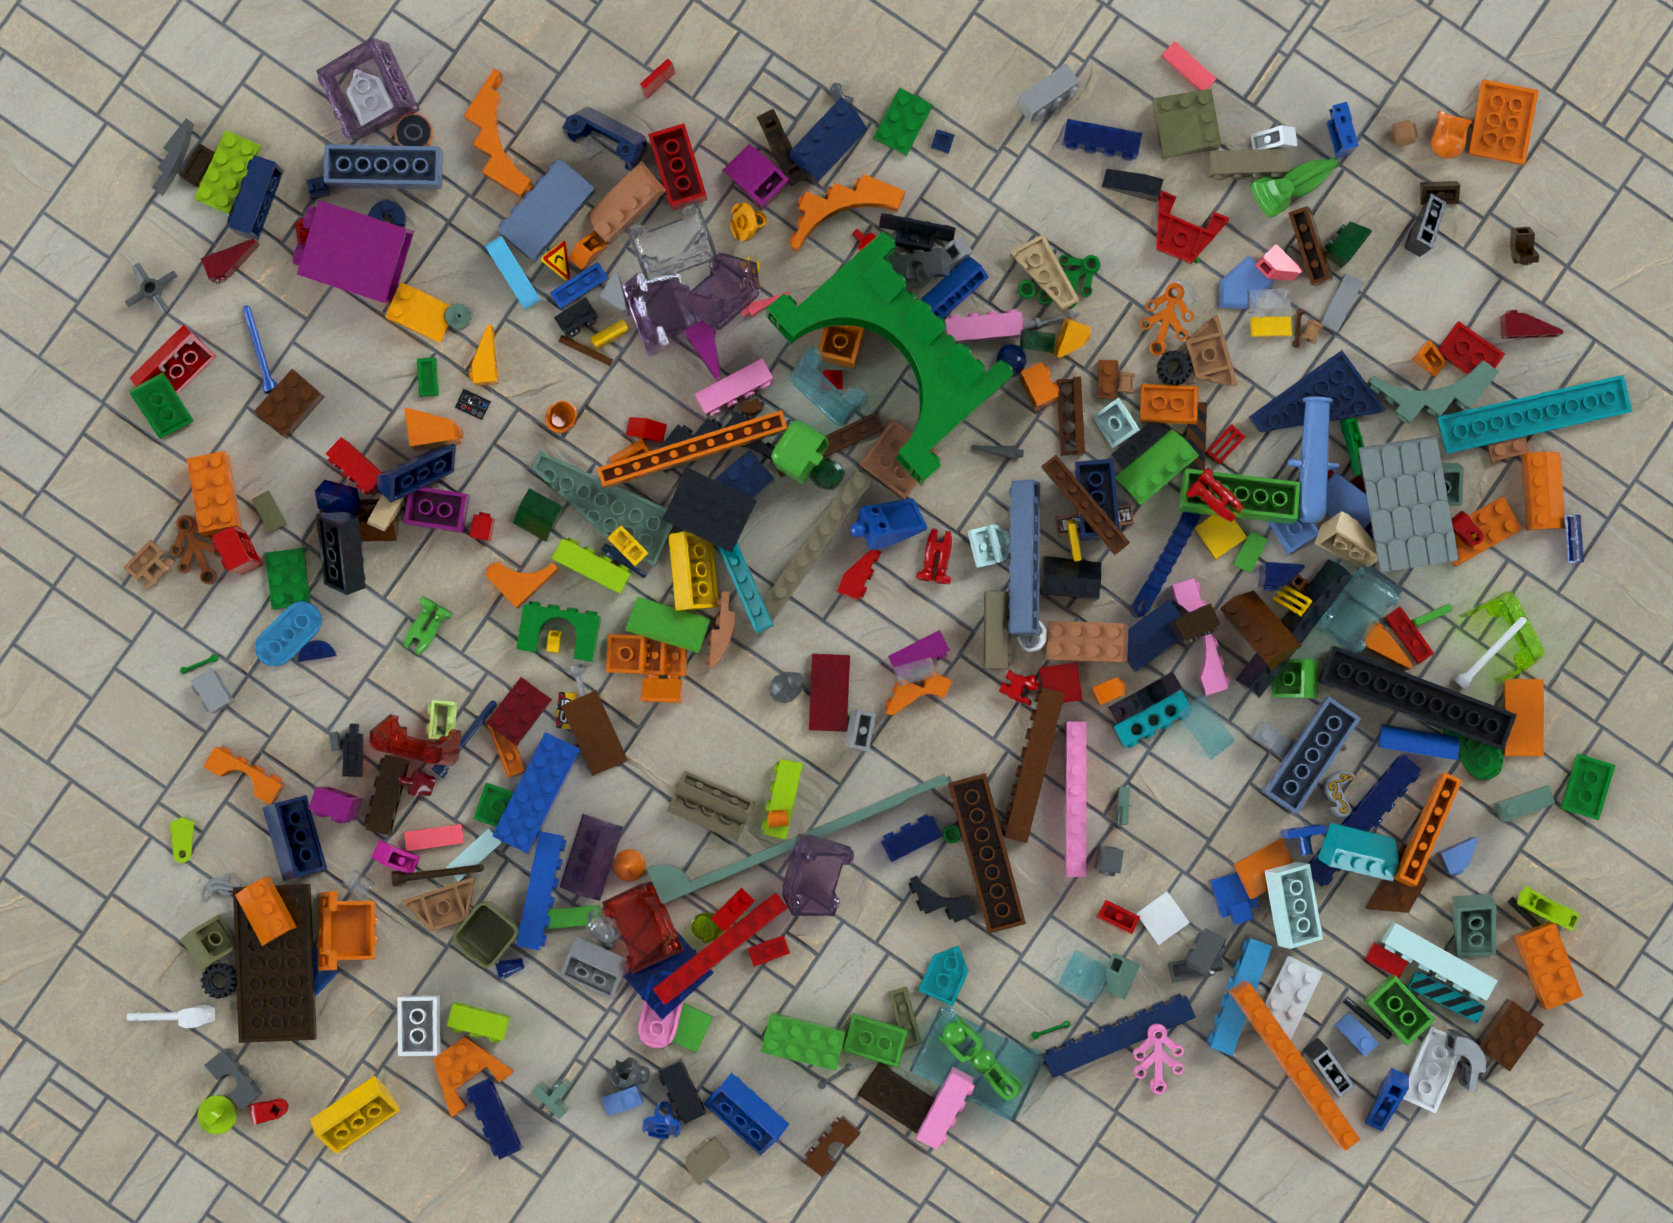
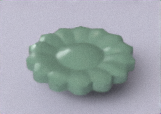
[445,303,471,329]

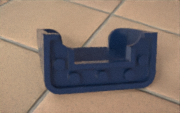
[562,107,648,172]

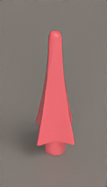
[740,292,789,318]

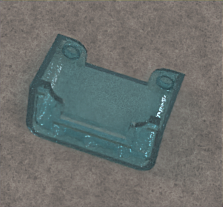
[790,344,868,426]
[1314,564,1402,654]

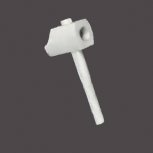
[127,1004,215,1028]

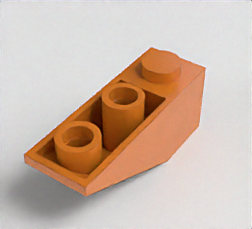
[1091,677,1127,705]

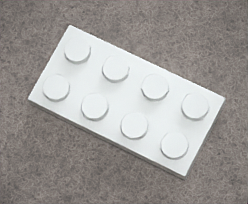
[1264,955,1323,1040]
[1403,1026,1461,1114]

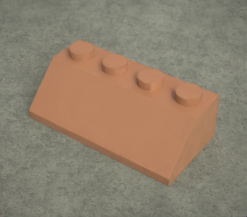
[588,162,666,242]

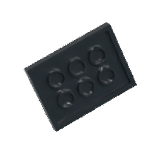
[662,467,757,553]

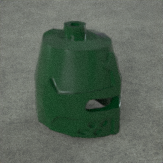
[810,458,845,491]

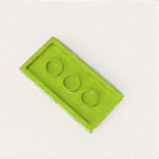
[194,130,262,215]

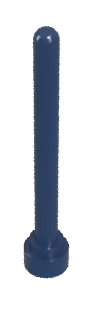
[432,700,497,779]

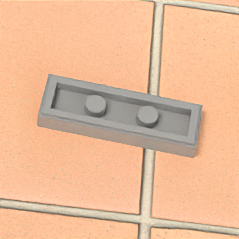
[1321,274,1363,333]

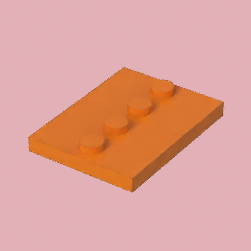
[1467,79,1539,165]

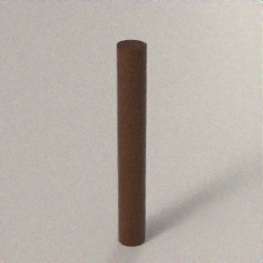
[559,335,613,366]

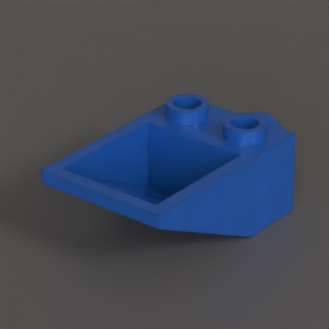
[850,498,928,550]

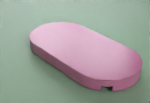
[638,971,685,1048]

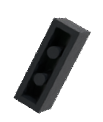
[658,1059,707,1124]

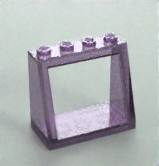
[316,37,420,140]

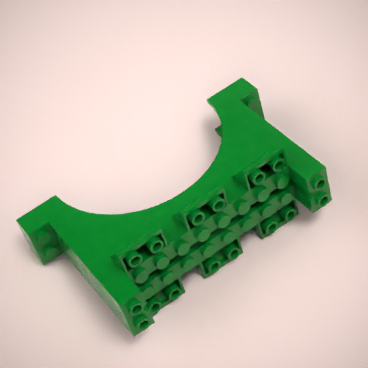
[765,232,1014,486]

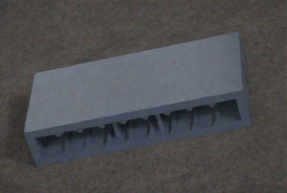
[498,159,596,263]

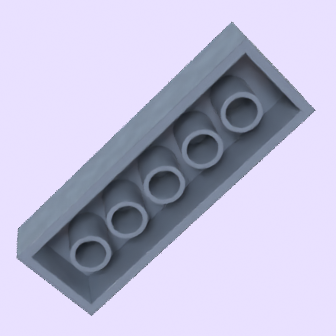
[324,144,443,189]
[1261,696,1361,814]

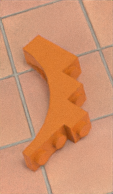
[789,174,905,253]

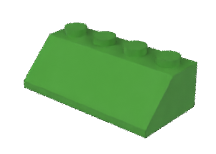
[1115,429,1199,507]

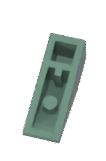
[1494,785,1555,822]

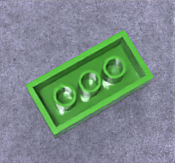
[761,1012,846,1071]

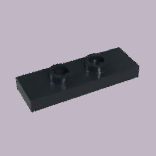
[1111,423,1167,469]

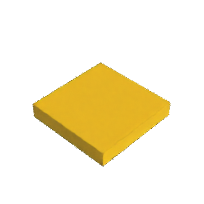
[1193,515,1247,560]

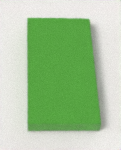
[625,596,710,653]

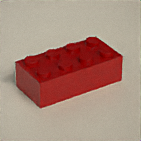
[648,123,708,211]

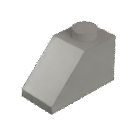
[1250,722,1293,759]

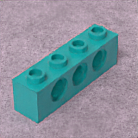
[1112,690,1192,748]

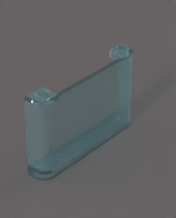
[909,1005,1045,1122]

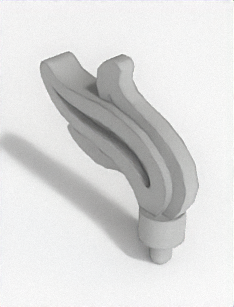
[204,873,242,903]

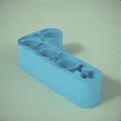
[485,235,541,310]

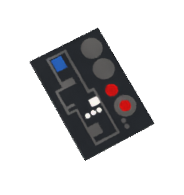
[455,389,491,420]

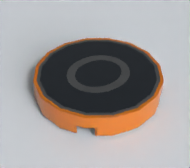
[395,113,433,146]

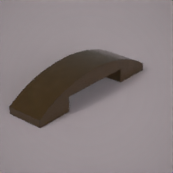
[756,108,808,186]

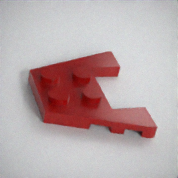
[1156,190,1230,264]

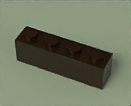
[364,754,410,835]

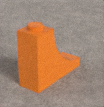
[484,561,560,609]

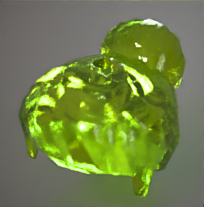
[690,912,729,943]

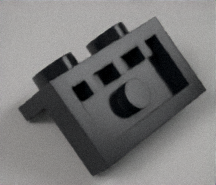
[554,297,599,337]

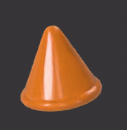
[613,849,646,882]

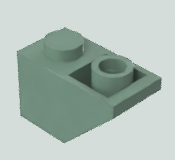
[1105,952,1140,1000]

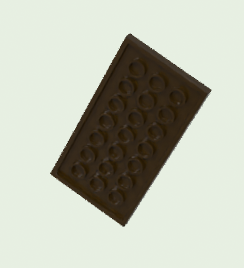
[233,884,317,1043]

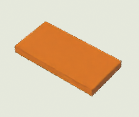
[1503,679,1544,756]

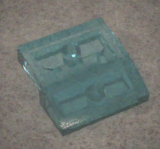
[1058,950,1107,1004]

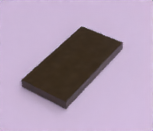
[859,1062,935,1134]

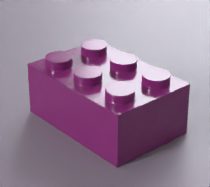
[403,487,470,534]
[308,786,364,824]

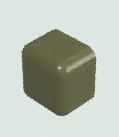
[453,901,520,968]

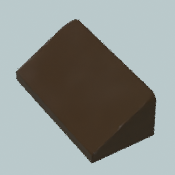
[1420,181,1460,205]

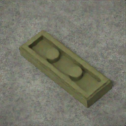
[888,986,922,1048]

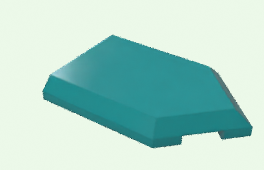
[918,946,969,1006]

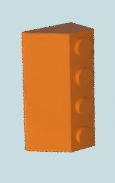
[1521,451,1566,531]

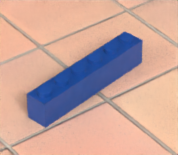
[516,831,567,950]

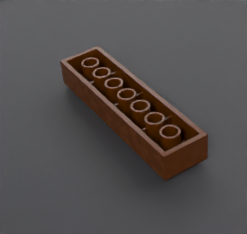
[948,773,1026,934]

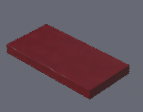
[809,653,850,732]

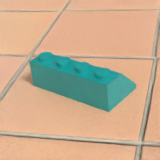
[1318,823,1399,881]

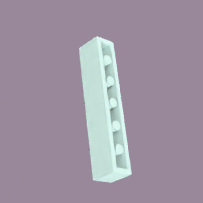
[1381,922,1498,1001]

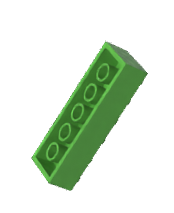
[1179,469,1300,524]

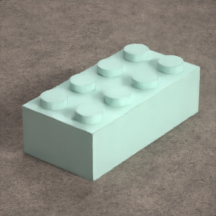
[1265,862,1323,949]

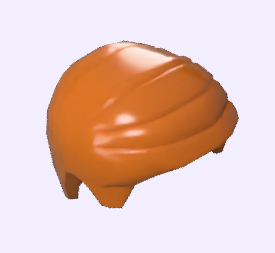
[545,400,577,433]

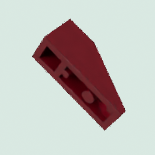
[201,238,260,284]
[1500,310,1564,339]

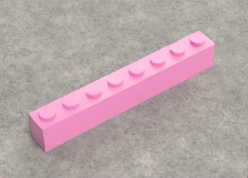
[1065,722,1086,877]

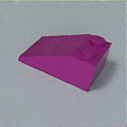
[684,319,721,382]

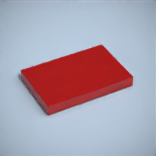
[1438,321,1505,375]

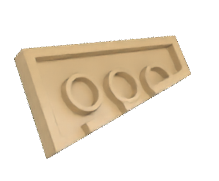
[1010,234,1079,310]

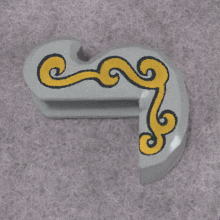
[1322,771,1356,818]

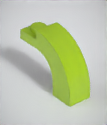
[1517,886,1580,932]

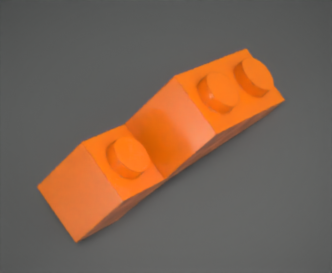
[884,671,952,716]

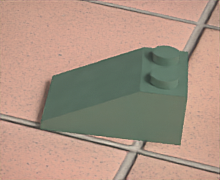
[1452,894,1496,958]

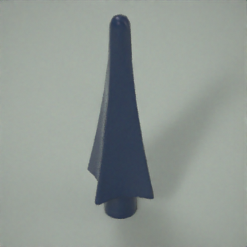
[601,543,646,578]

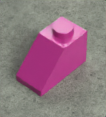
[371,840,420,873]

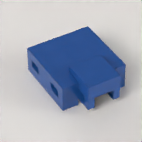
[1326,102,1359,158]
[1209,872,1260,925]

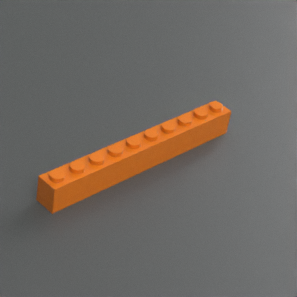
[597,410,787,489]
[1228,980,1361,1151]

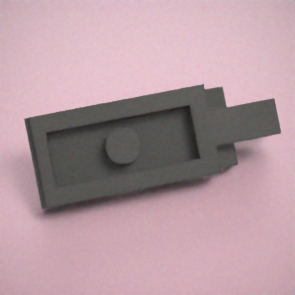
[1168,959,1224,983]

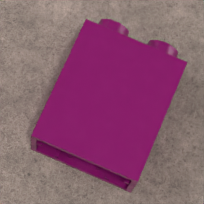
[293,201,415,304]

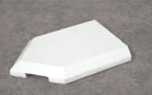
[346,68,396,128]

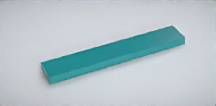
[718,542,774,634]

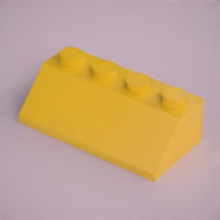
[668,532,718,611]
[310,1076,401,1154]

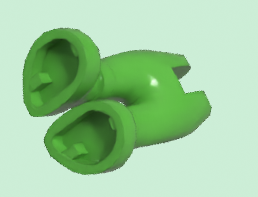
[403,596,453,656]

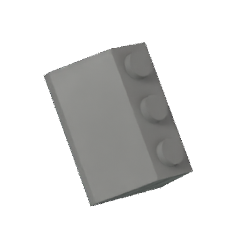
[560,937,630,999]

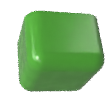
[771,420,829,485]

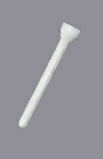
[1455,617,1527,689]

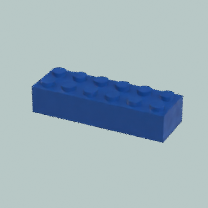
[492,732,581,854]

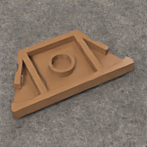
[1185,314,1238,386]
[402,877,475,932]

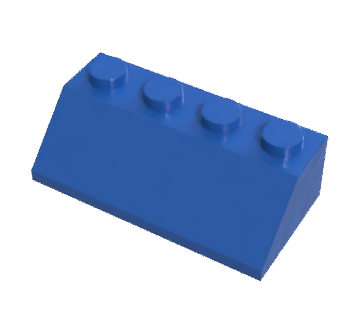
[703,1073,790,1156]

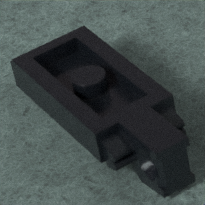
[342,723,364,777]

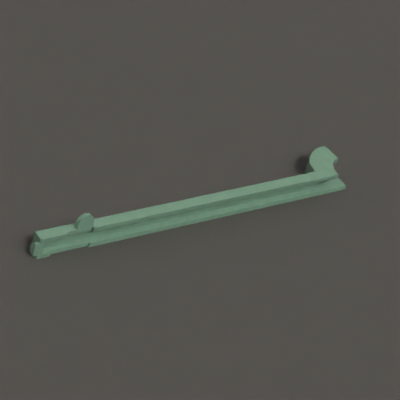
[647,773,952,904]

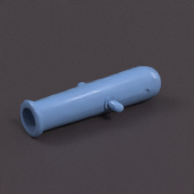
[1287,396,1340,523]

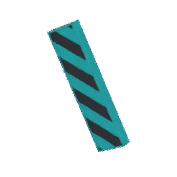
[1407,970,1486,1024]

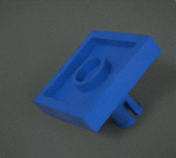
[1281,824,1327,856]

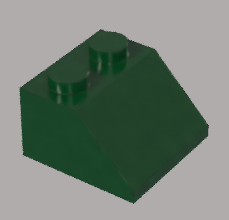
[1325,221,1372,268]
[513,488,565,542]

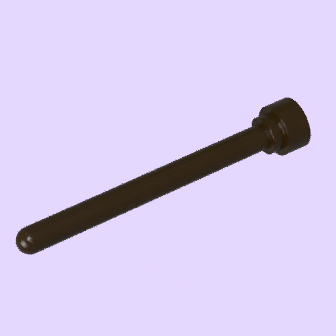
[391,864,484,887]

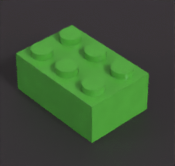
[1363,974,1436,1046]

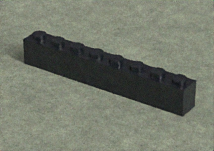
[1236,559,1353,698]

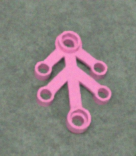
[1133,1024,1184,1095]

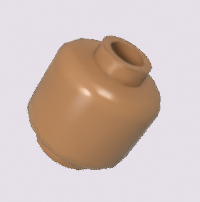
[1389,120,1418,147]

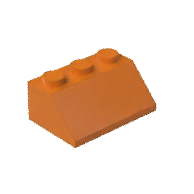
[236,876,296,946]

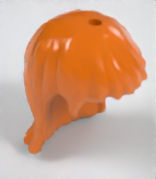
[1431,111,1472,159]

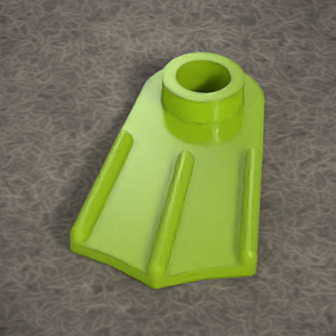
[170,817,195,863]

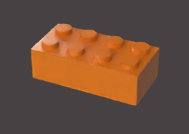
[186,451,242,537]
[1513,921,1583,1010]

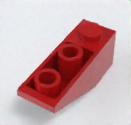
[837,549,881,601]

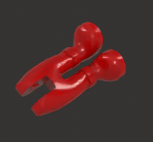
[1185,467,1244,522]
[916,528,952,585]

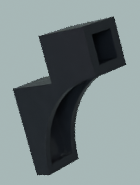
[1108,671,1182,724]
[908,875,976,923]

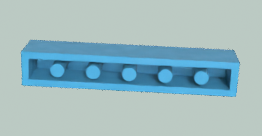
[1207,937,1273,1056]

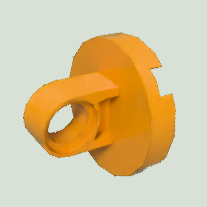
[730,203,767,241]

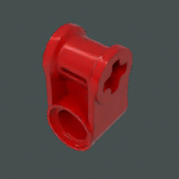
[1452,510,1484,547]
[248,1098,289,1125]

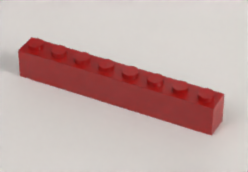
[653,892,788,1005]

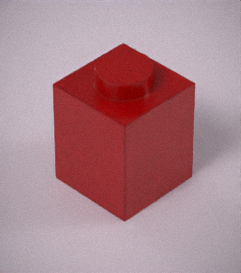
[469,512,495,542]

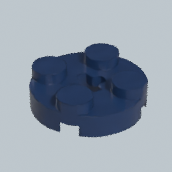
[368,199,406,228]

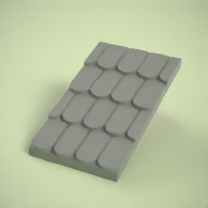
[1358,436,1458,573]

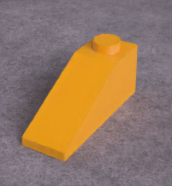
[469,324,499,386]

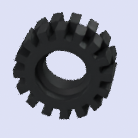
[1156,350,1192,385]
[200,963,237,999]

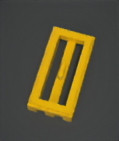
[1066,520,1082,562]
[1272,584,1313,616]

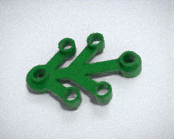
[1037,254,1101,309]

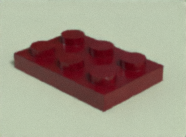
[486,677,552,746]

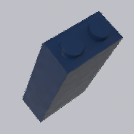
[1127,600,1181,672]

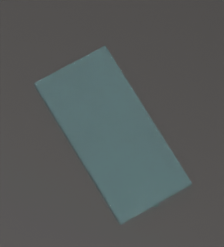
[1178,695,1235,759]

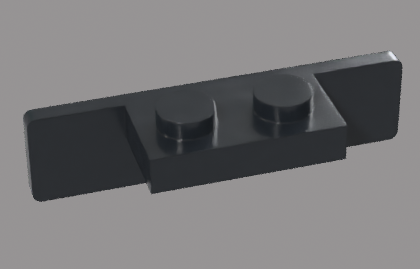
[879,213,956,252]

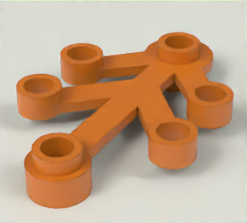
[1140,283,1194,356]

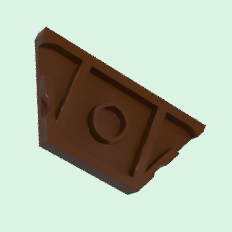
[1365,844,1428,913]

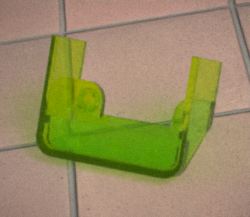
[1459,591,1545,682]

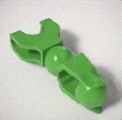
[938,1016,1022,1100]

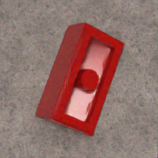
[1096,900,1140,935]

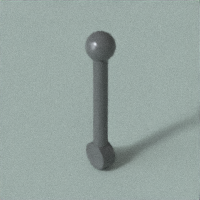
[818,1063,853,1089]

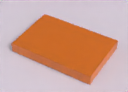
[1139,384,1198,424]
[1234,838,1294,899]

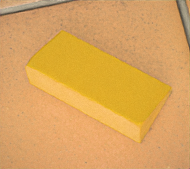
[590,319,630,349]

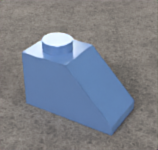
[1437,837,1478,876]
[1335,1012,1379,1057]
[601,1083,644,1116]

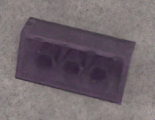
[560,814,623,901]

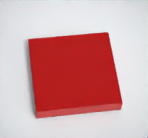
[640,59,675,99]
[1039,662,1083,703]

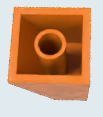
[404,408,463,451]

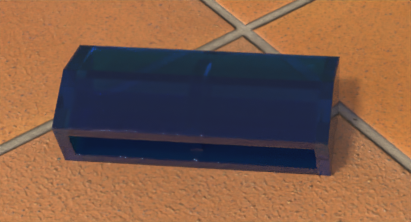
[1565,514,1584,564]

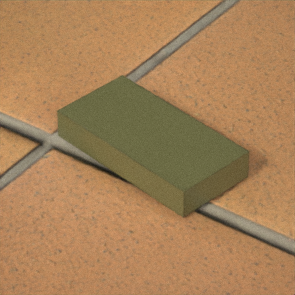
[251,490,287,533]

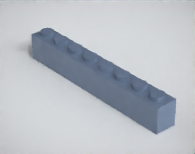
[1008,479,1040,635]

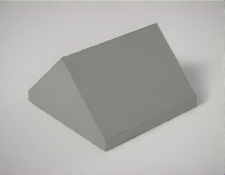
[600,272,629,317]

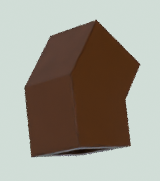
[741,398,763,415]
[1289,573,1309,594]

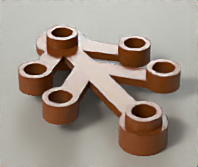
[170,515,222,584]

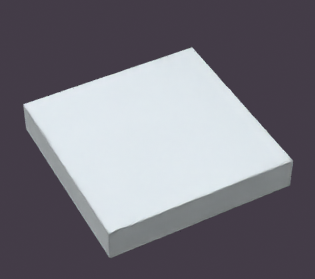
[1135,891,1190,945]

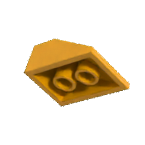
[385,282,450,343]

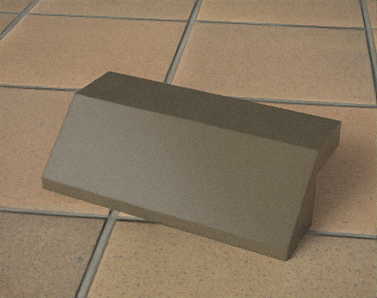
[667,771,755,842]

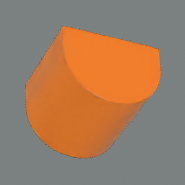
[768,809,789,828]

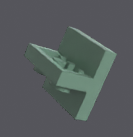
[532,1078,572,1119]

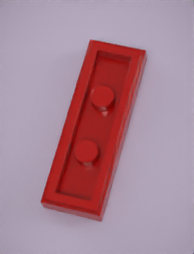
[1384,606,1434,664]

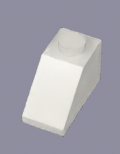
[1251,125,1297,150]

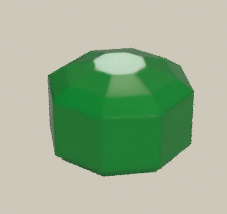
[1017,280,1036,300]
[942,825,961,844]

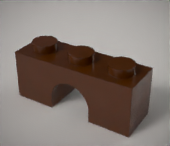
[805,1115,861,1177]

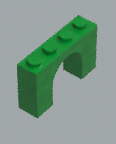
[516,601,602,662]

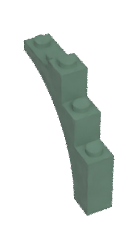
[1367,360,1499,424]

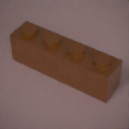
[1289,206,1333,286]

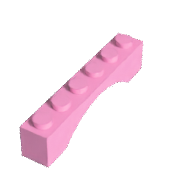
[1170,578,1230,696]

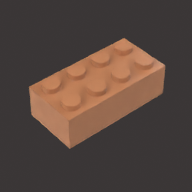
[1046,621,1129,663]

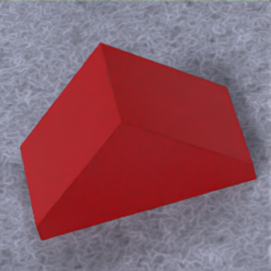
[626,417,667,443]

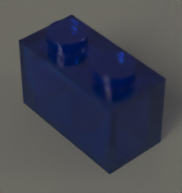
[315,479,361,515]

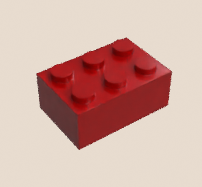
[325,437,382,496]
[212,526,263,575]

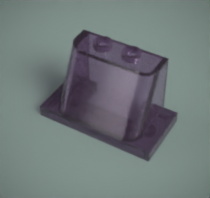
[622,272,697,356]

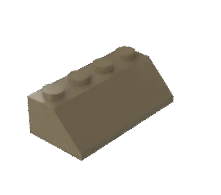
[983,590,1011,669]

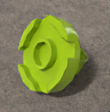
[197,1095,237,1134]

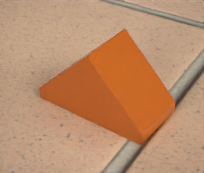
[1411,340,1447,377]

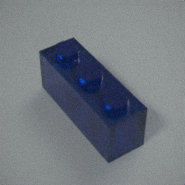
[881,814,943,862]

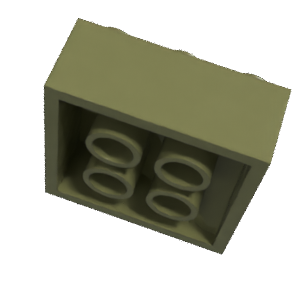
[1152,89,1221,159]

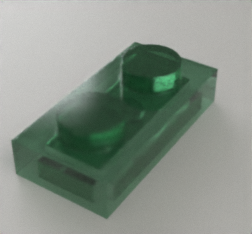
[1019,330,1056,353]

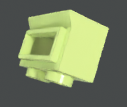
[426,700,458,740]

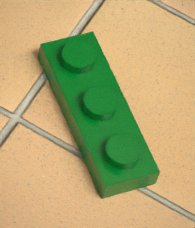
[1340,418,1364,476]

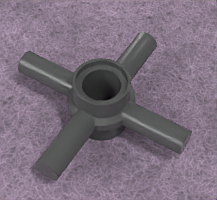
[125,263,178,315]

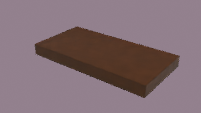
[561,690,628,776]

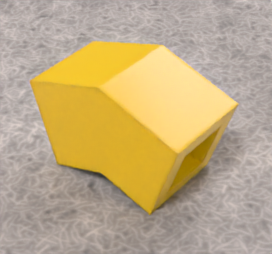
[546,630,562,653]

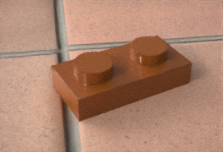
[1097,360,1118,399]

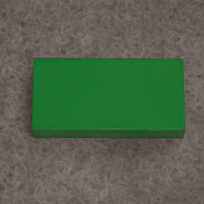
[417,357,439,397]

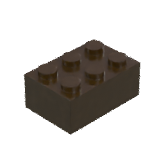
[1168,603,1221,645]

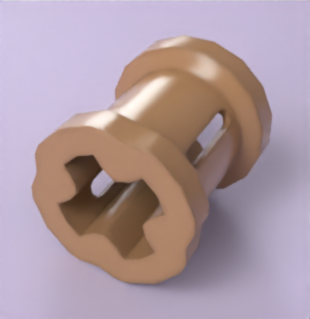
[1300,319,1324,344]
[1117,372,1135,394]

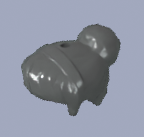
[769,672,803,703]
[609,1057,650,1089]

